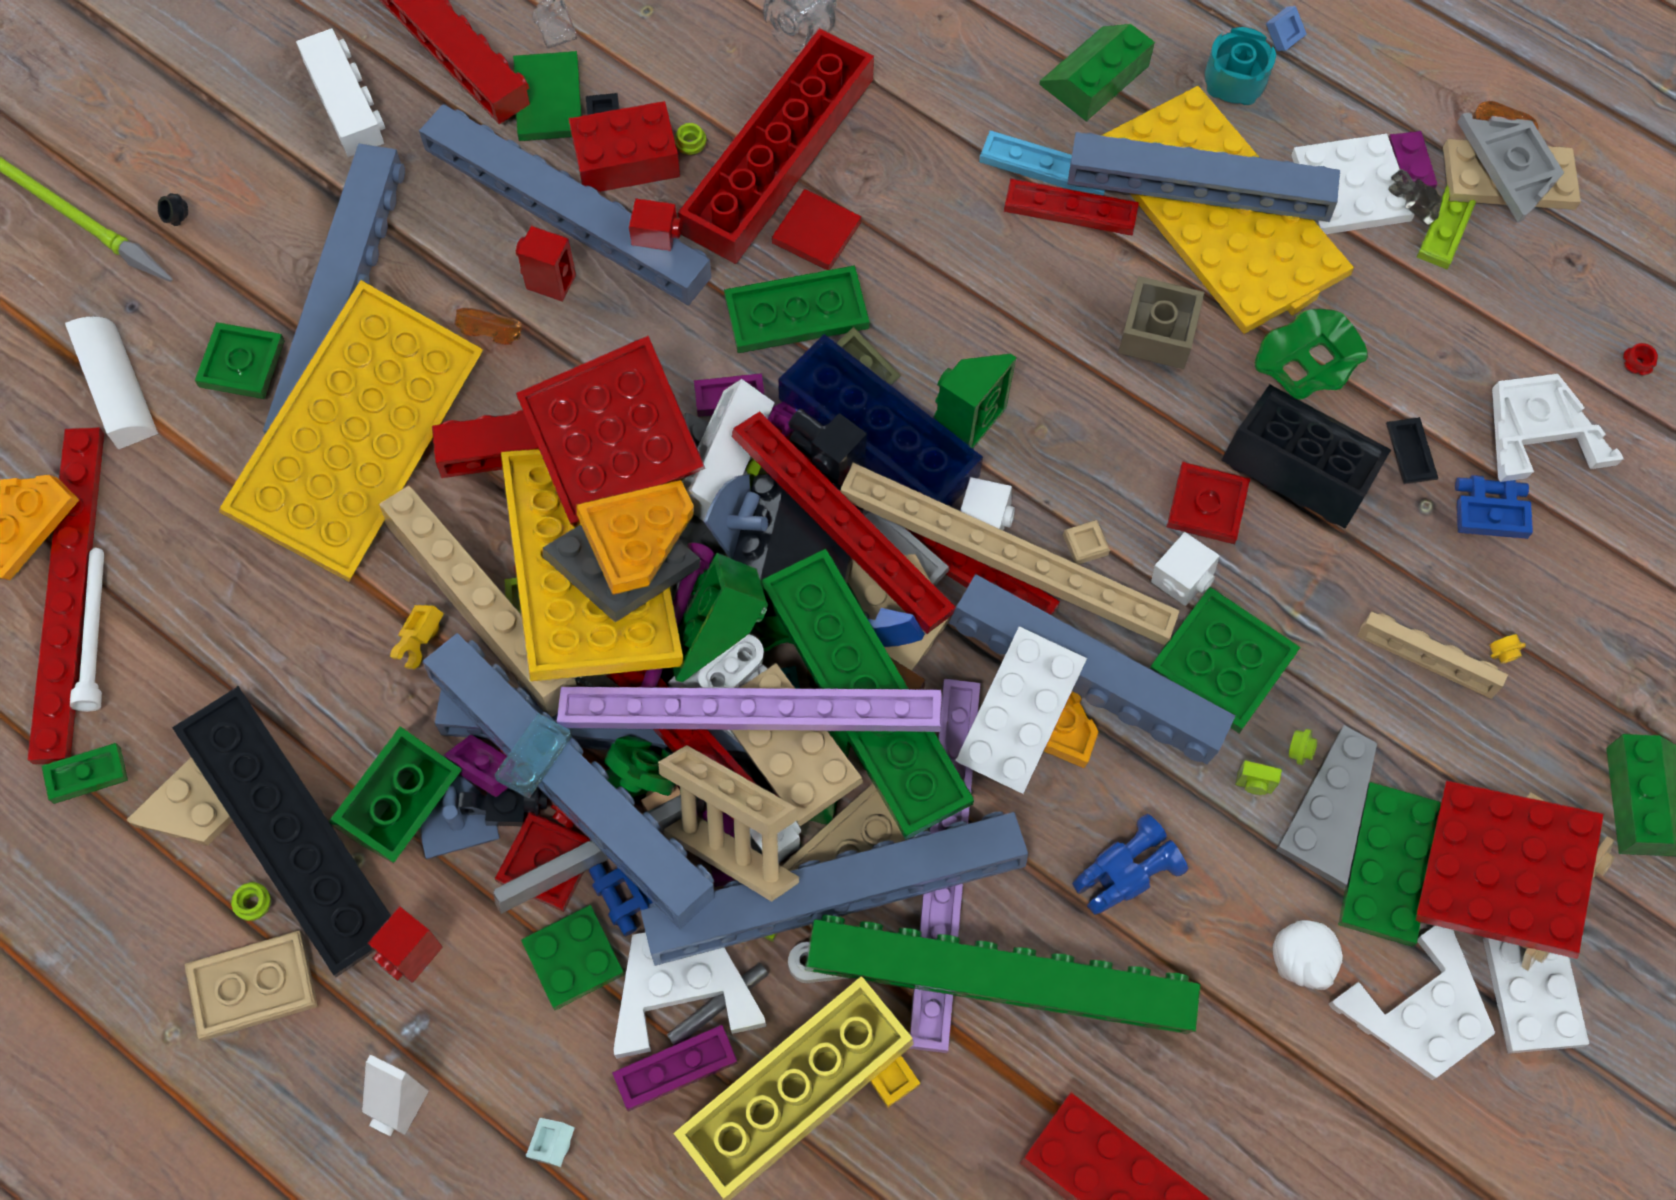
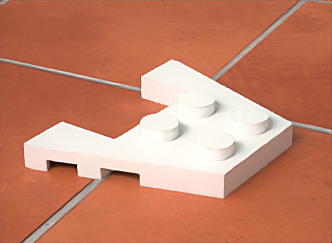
[1492,374,1624,482]
[1329,926,1495,1080]
[613,932,766,1059]

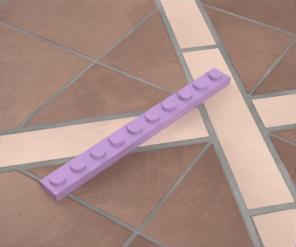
[909,679,980,1053]
[557,687,942,732]

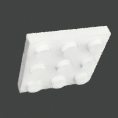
[1291,134,1415,234]

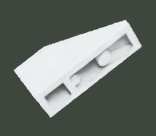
[362,1055,429,1136]

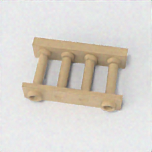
[658,745,799,902]

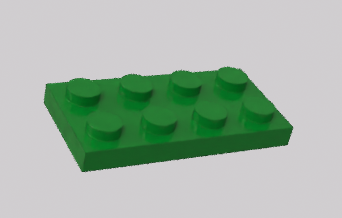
[724,265,870,353]
[1338,782,1441,947]

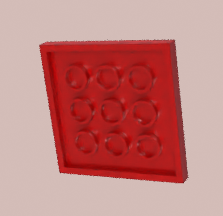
[516,336,706,526]
[1416,780,1604,959]

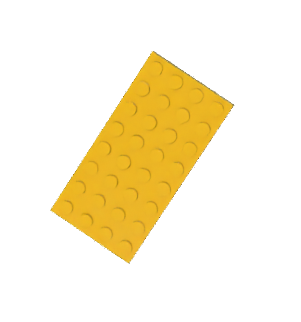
[1101,86,1354,334]
[219,280,483,582]
[501,449,683,682]

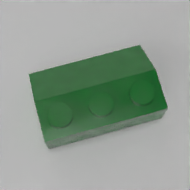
[1039,24,1155,122]
[933,353,1017,456]
[329,726,462,864]
[1606,734,1676,857]

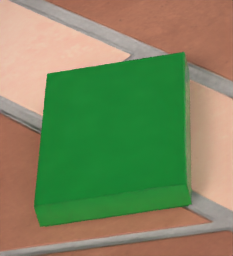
[513,51,582,141]

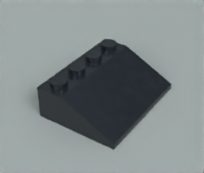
[1221,384,1391,529]
[733,474,864,617]

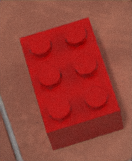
[569,101,680,192]

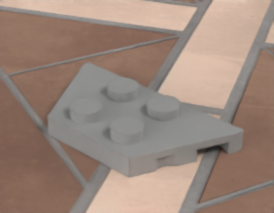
[1457,113,1564,222]

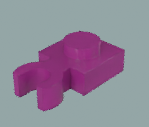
[768,401,813,437]

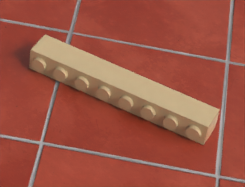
[379,486,577,717]

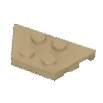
[848,554,951,671]
[126,758,233,846]

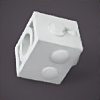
[960,477,1015,530]
[1151,532,1220,606]

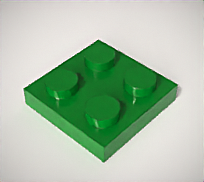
[195,322,285,399]
[521,905,625,1011]

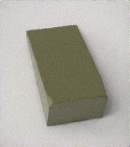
[826,327,901,399]

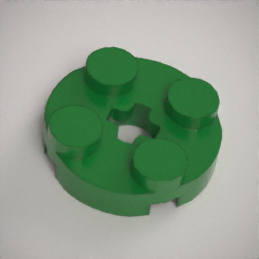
[604,736,676,796]

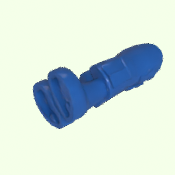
[1072,814,1188,915]

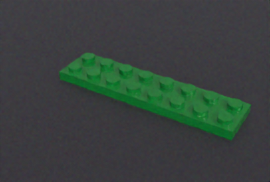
[760,549,974,840]

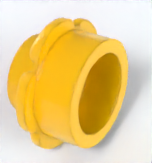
[1489,634,1526,664]

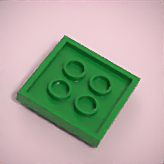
[1149,587,1301,734]

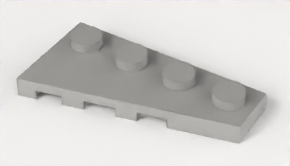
[1276,725,1377,888]

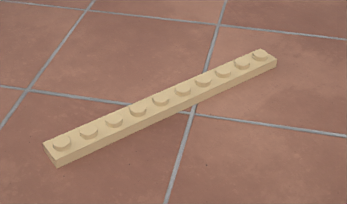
[840,463,1179,645]

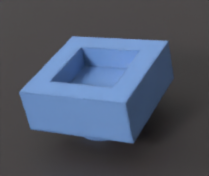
[1266,6,1307,51]

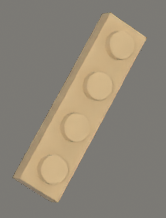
[1357,611,1508,699]

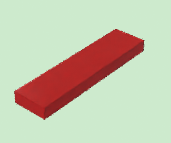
[1004,178,1139,236]

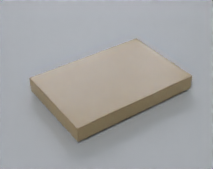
[185,930,318,1041]

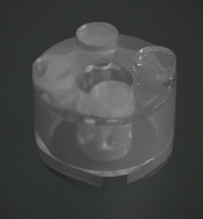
[763,0,837,52]

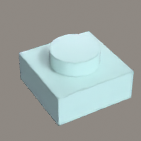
[526,1118,575,1167]

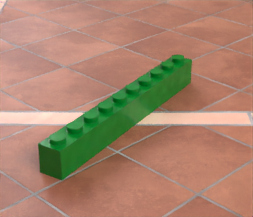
[805,915,1200,1034]

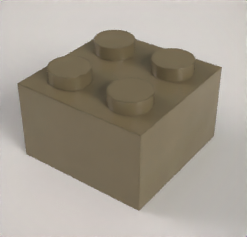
[1118,276,1205,369]

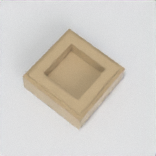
[1063,520,1110,565]

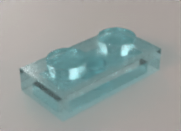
[494,713,572,798]

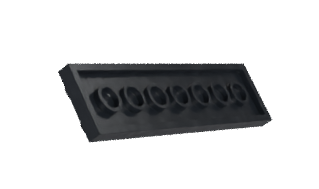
[172,686,391,977]

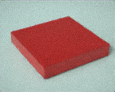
[772,189,861,270]
[1166,462,1250,545]
[494,812,591,912]

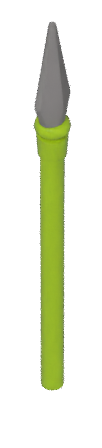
[0,157,173,282]

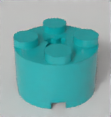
[1204,27,1276,105]

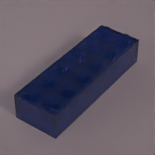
[778,334,983,507]

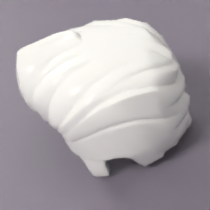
[1273,920,1343,990]

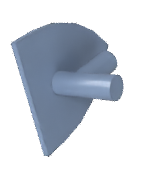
[704,474,768,559]
[421,775,500,859]

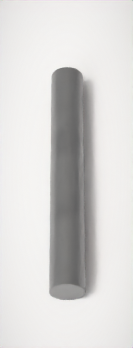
[667,963,769,1045]

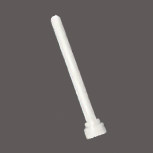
[70,548,104,712]

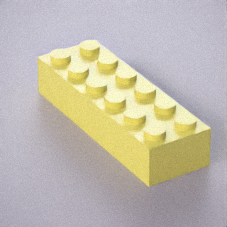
[674,976,914,1200]

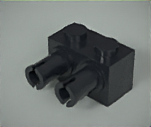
[788,409,867,485]

